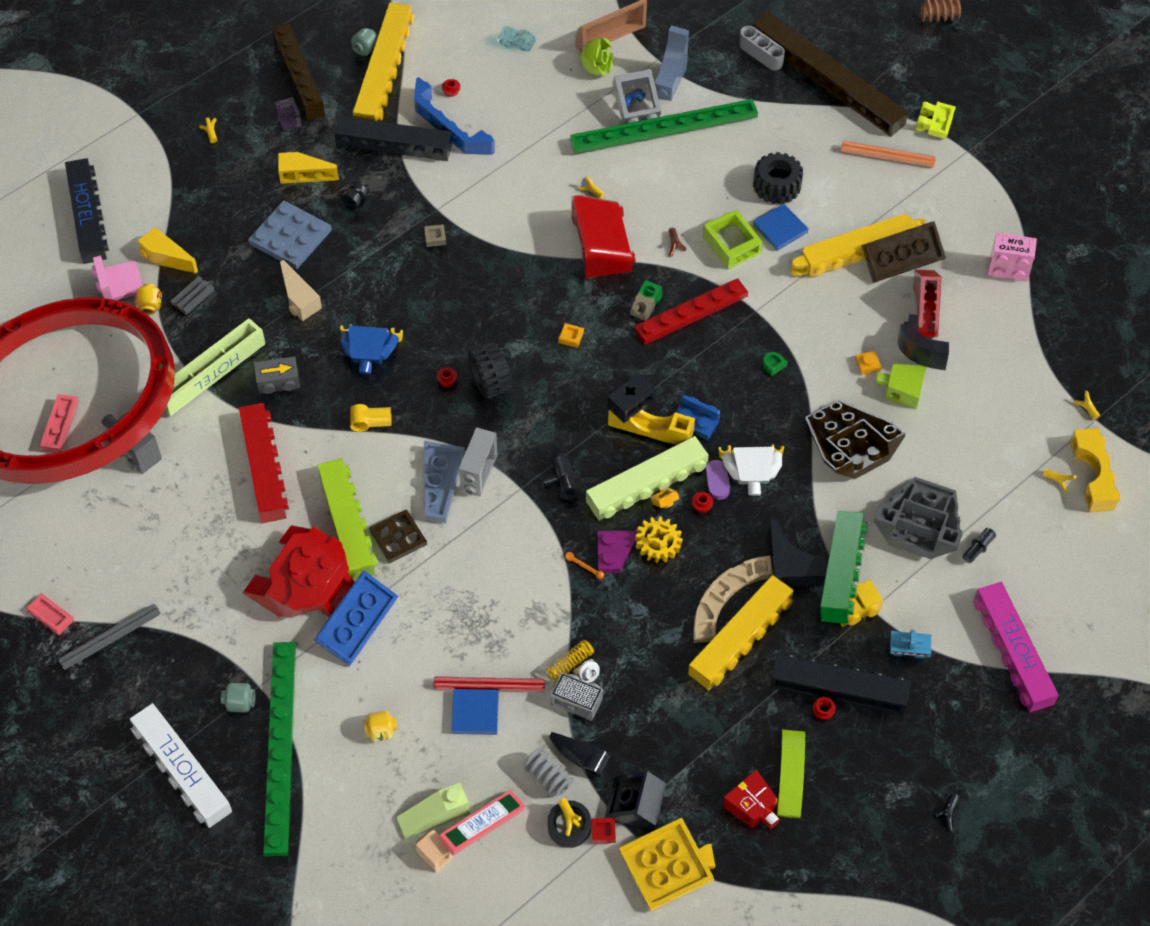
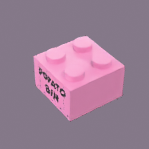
[988,232,1037,281]

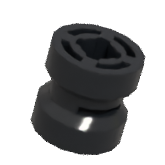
[341,182,368,209]

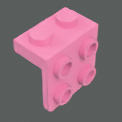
[91,256,143,300]

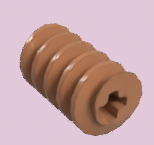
[921,0,961,22]

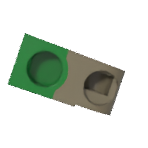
[630,280,662,321]

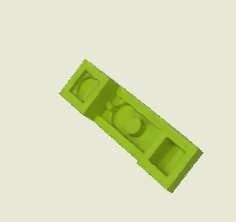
[777,730,805,818]

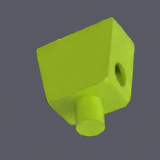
[876,364,926,409]

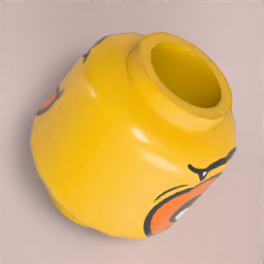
[135,283,162,315]

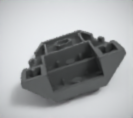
[873,477,963,559]

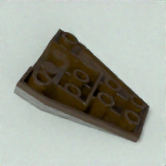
[805,400,905,479]

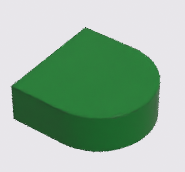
[762,352,787,376]

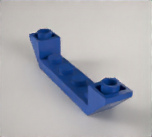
[414,77,495,155]

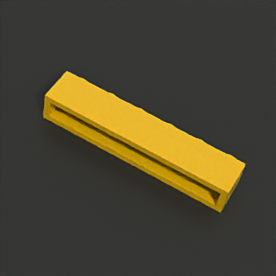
[688,575,793,690]

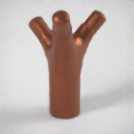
[668,228,687,257]

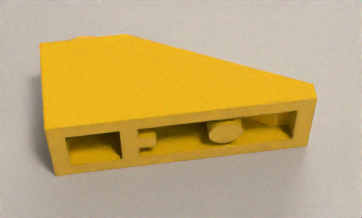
[278,152,339,184]
[137,227,198,273]

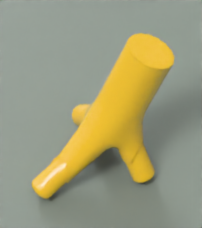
[199,118,217,143]
[578,176,605,199]
[1073,391,1100,420]
[1043,468,1076,492]
[558,798,581,836]

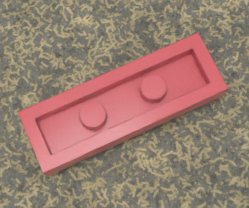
[40,394,79,452]

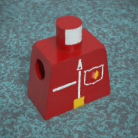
[723,770,780,829]

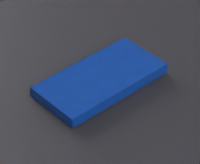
[314,570,399,666]

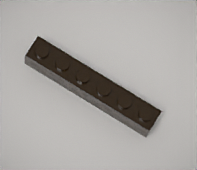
[271,22,325,121]

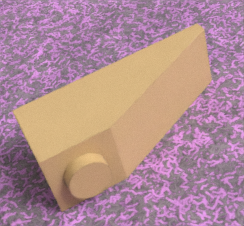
[280,260,322,321]

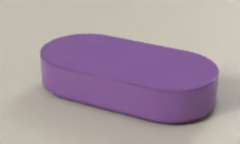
[706,460,730,500]

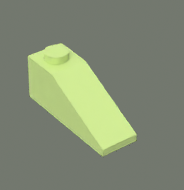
[396,783,470,839]

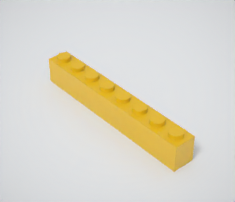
[353,2,414,121]

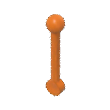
[565,552,604,579]

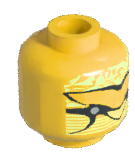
[363,710,398,742]

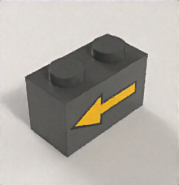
[254,357,300,394]

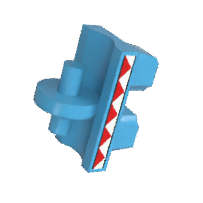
[890,630,932,658]

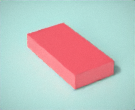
[26,593,74,636]

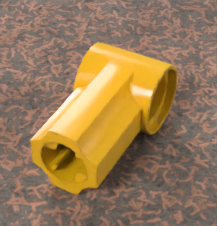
[350,404,392,432]

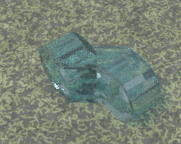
[498,26,536,51]

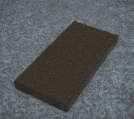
[861,221,947,283]

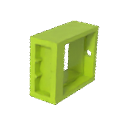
[703,209,763,269]

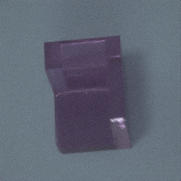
[275,97,301,131]

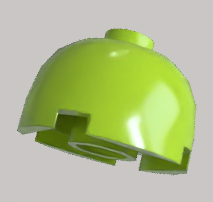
[579,38,613,76]

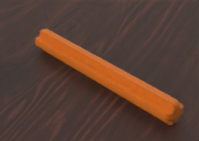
[841,141,936,168]

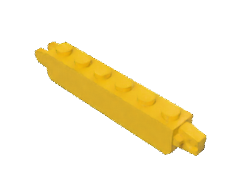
[790,214,926,278]

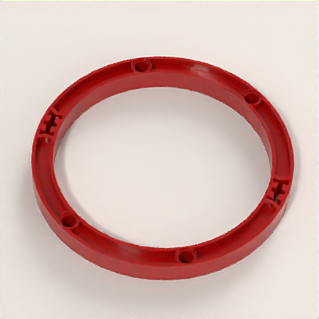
[0,297,175,484]

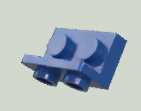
[675,395,720,440]

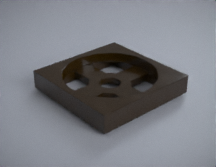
[369,509,427,564]

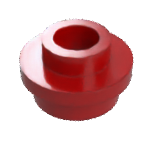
[442,79,461,97]
[437,367,457,387]
[692,492,713,513]
[813,697,835,720]

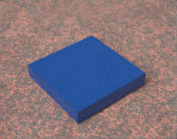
[753,204,809,251]
[452,689,499,735]

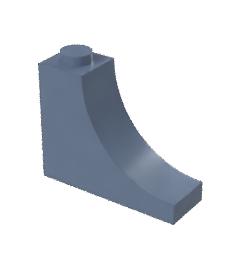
[655,25,689,101]

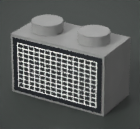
[551,673,603,721]

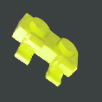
[915,102,956,139]

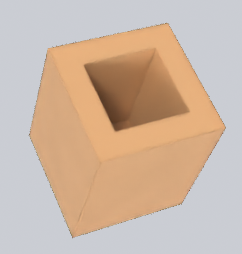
[416,829,453,872]

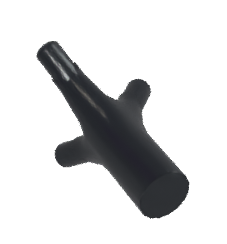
[934,793,959,831]

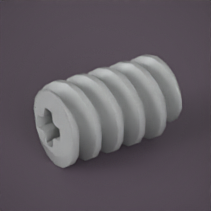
[523,747,574,797]

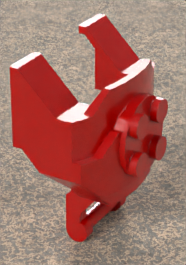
[243,525,355,618]

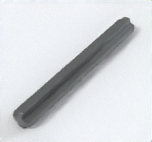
[58,604,160,669]

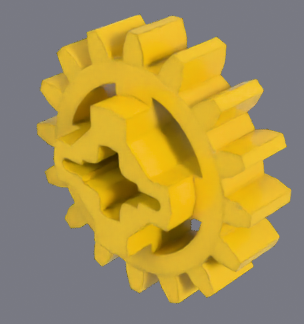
[635,517,683,563]

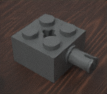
[102,412,162,474]

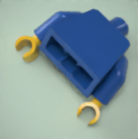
[340,325,403,374]

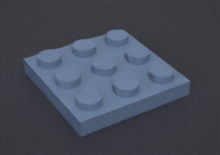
[248,201,332,270]

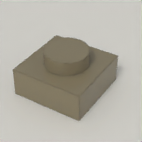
[424,224,446,247]

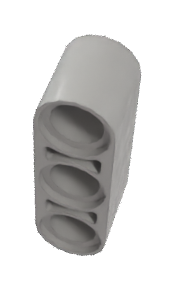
[739,26,785,70]

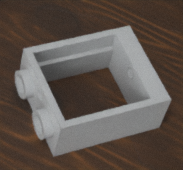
[612,69,661,124]
[459,428,498,497]

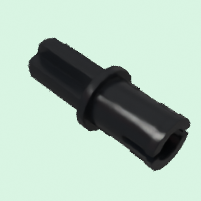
[962,527,996,563]

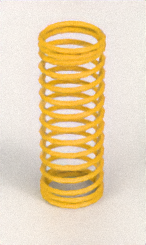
[546,640,594,682]

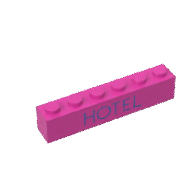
[973,581,1059,713]

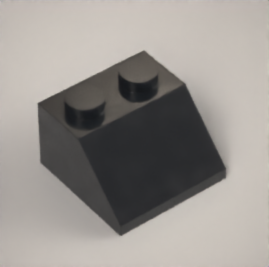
[604,771,666,828]

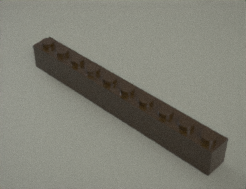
[753,13,908,137]

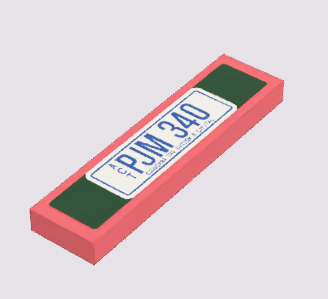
[438,790,525,856]

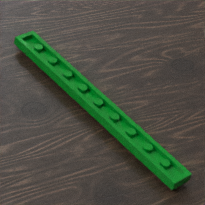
[570,99,758,154]
[264,642,296,857]

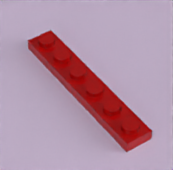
[634,278,748,345]

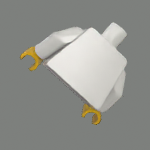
[719,445,784,496]

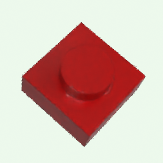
[591,818,616,844]

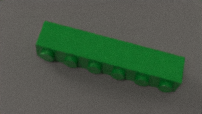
[821,511,868,624]

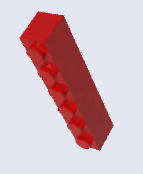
[239,403,289,524]

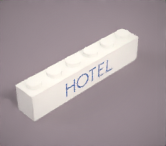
[130,703,232,828]

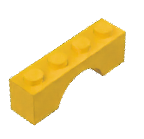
[608,410,695,445]
[1070,428,1120,513]

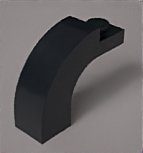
[897,314,949,371]

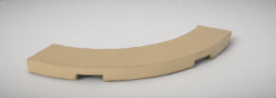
[693,556,773,643]

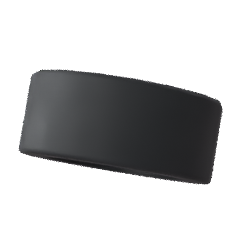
[548,800,591,848]

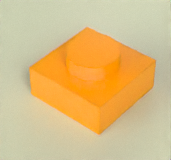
[855,351,881,375]
[650,488,680,508]

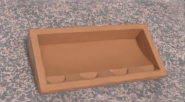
[575,0,647,51]

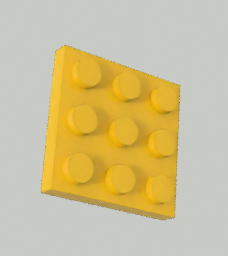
[619,818,714,912]

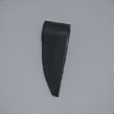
[550,732,610,778]

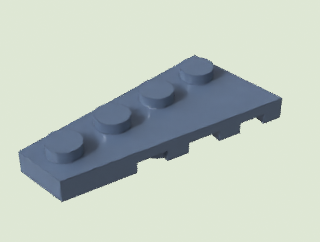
[424,441,465,523]

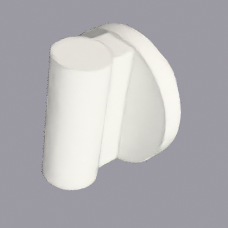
[573,659,599,683]

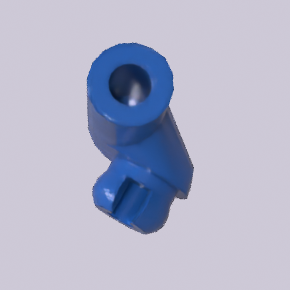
[624,88,646,110]

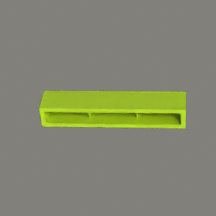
[317,458,378,580]

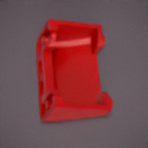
[571,195,636,278]

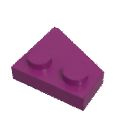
[598,531,638,573]

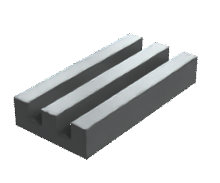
[171,276,214,315]

